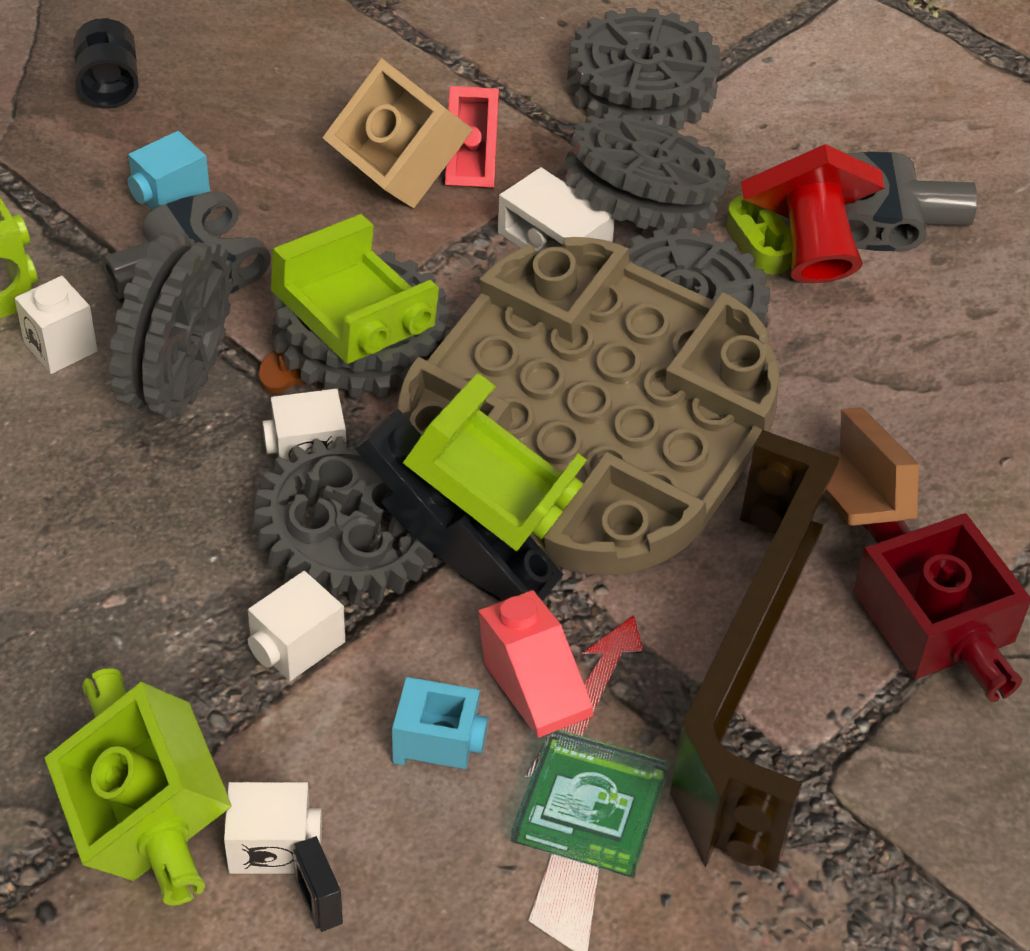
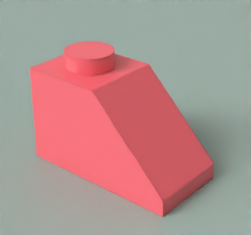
[445,86,499,188]
[478,590,594,738]

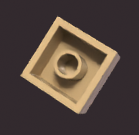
[322,58,474,209]

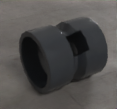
[73,18,139,109]

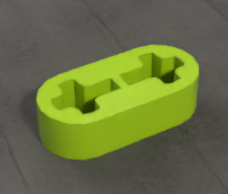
[726,195,792,275]

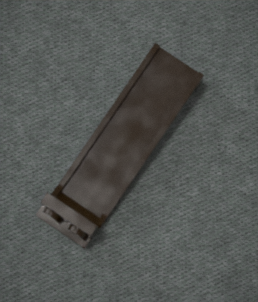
[670,430,840,872]

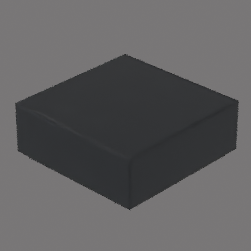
[293,836,343,932]

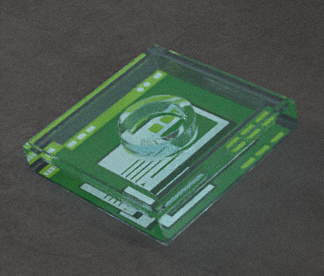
[511,730,670,879]

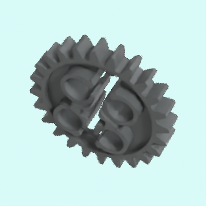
[252,437,434,605]

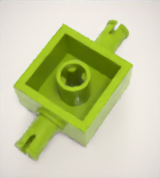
[44,668,232,906]

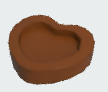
[259,350,307,394]

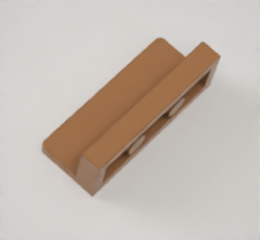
[823,407,919,525]

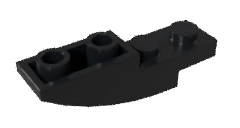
[355,409,564,601]

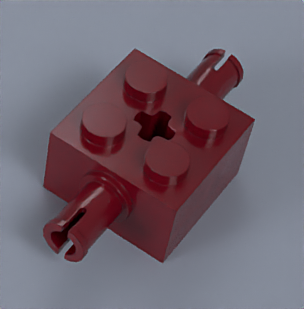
[853,513,1030,702]

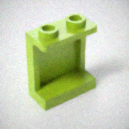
[271,214,439,364]
[403,373,587,551]

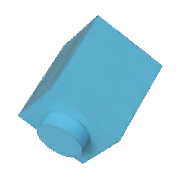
[127,131,210,210]

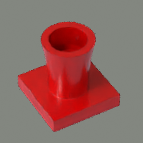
[741,144,885,283]

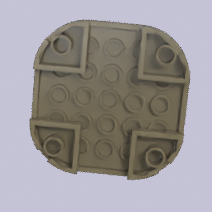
[398,237,779,575]

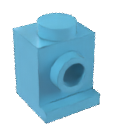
[392,677,489,770]

